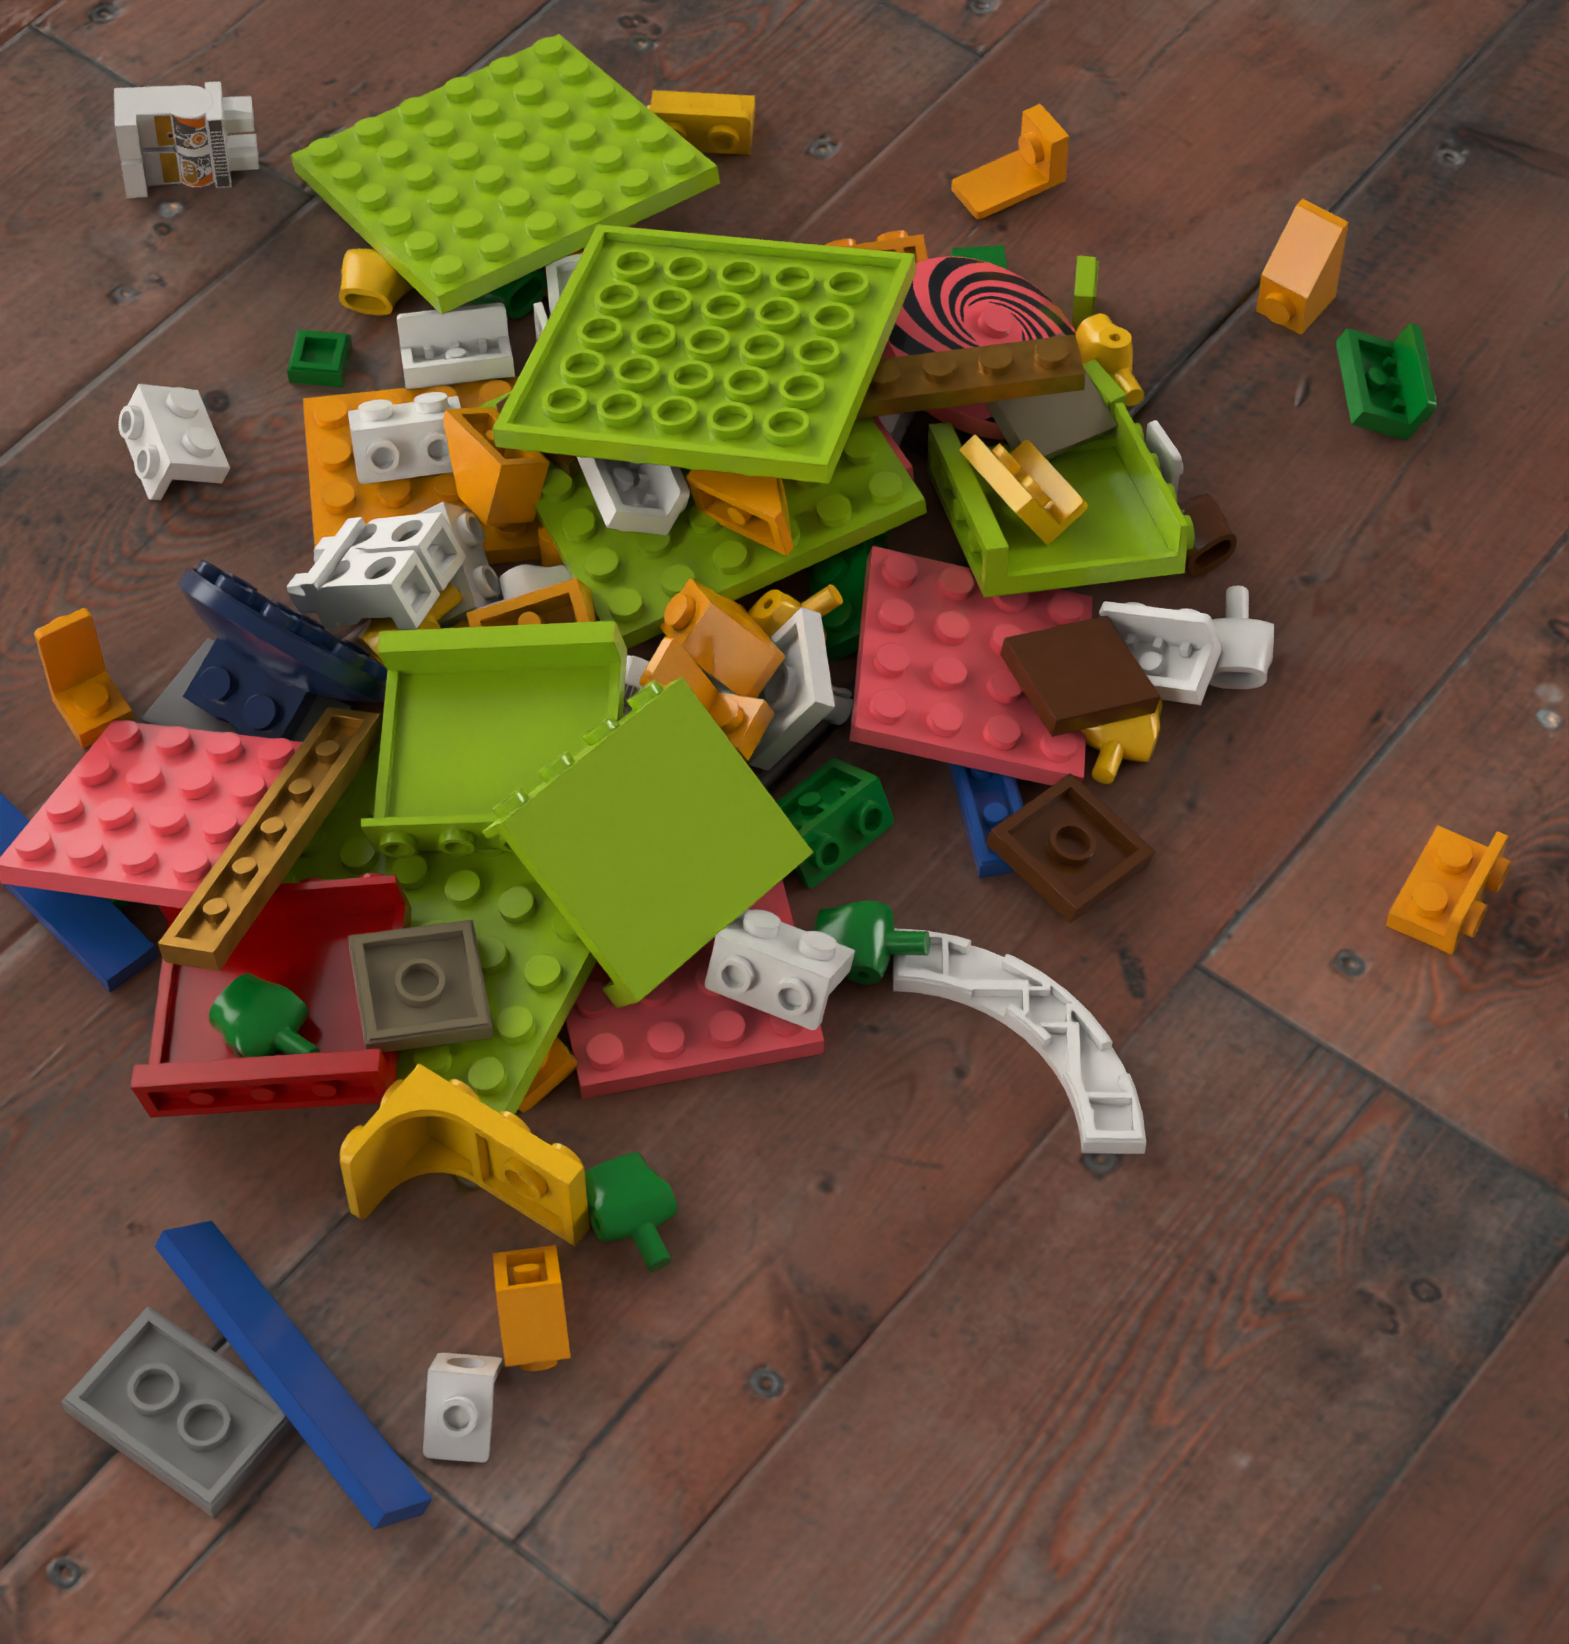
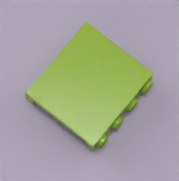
[927,402,1195,598]
[360,621,627,858]
[482,677,814,1008]

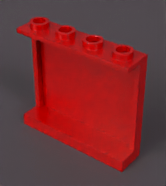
[131,873,412,1118]

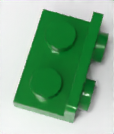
[776,757,894,889]

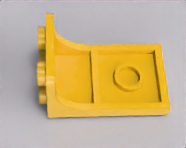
[340,1063,590,1247]

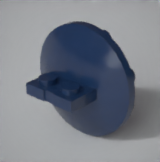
[178,559,388,741]

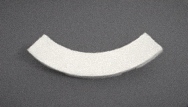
[893,928,1146,1154]

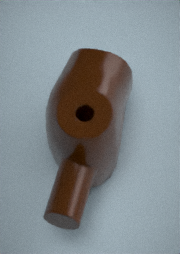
[1177,494,1237,577]

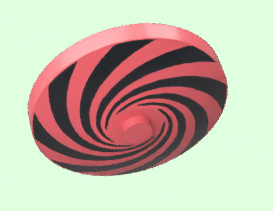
[881,256,1076,440]

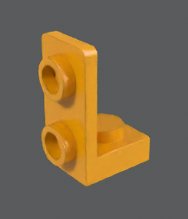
[951,104,1069,219]
[34,608,135,749]
[639,637,775,761]

